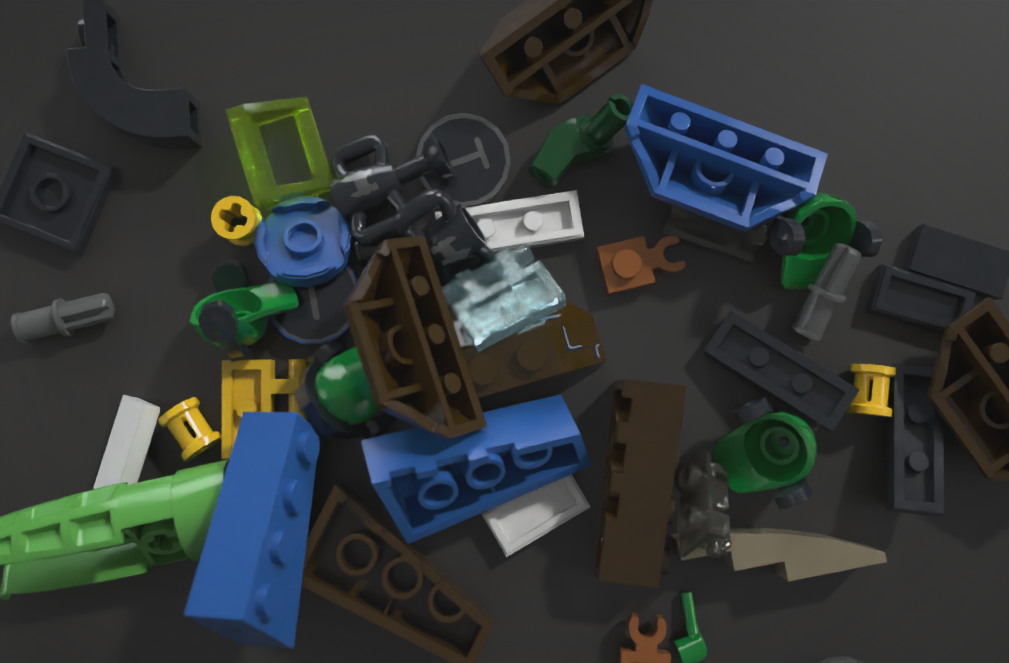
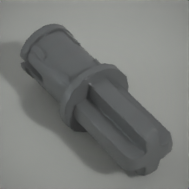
[792,243,861,341]
[11,293,116,343]

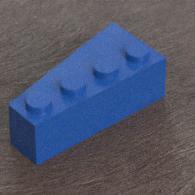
[361,394,592,544]
[184,412,320,649]

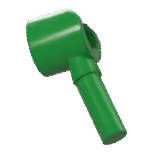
[674,592,707,663]

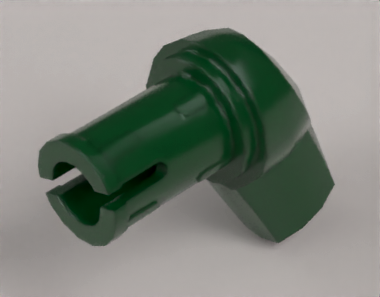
[528,93,633,186]

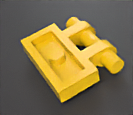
[221,359,313,459]

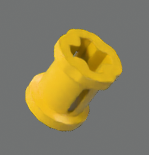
[211,196,262,247]
[846,364,896,417]
[158,397,222,462]

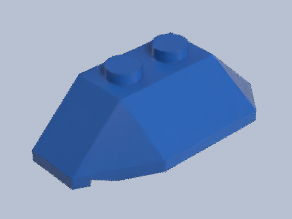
[624,84,828,232]

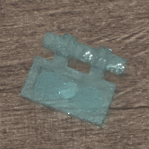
[442,244,566,352]

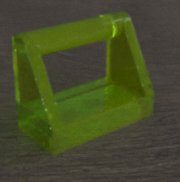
[226,97,333,211]

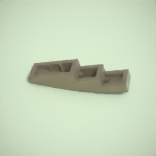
[669,528,887,582]

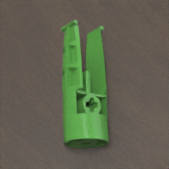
[0,460,229,600]

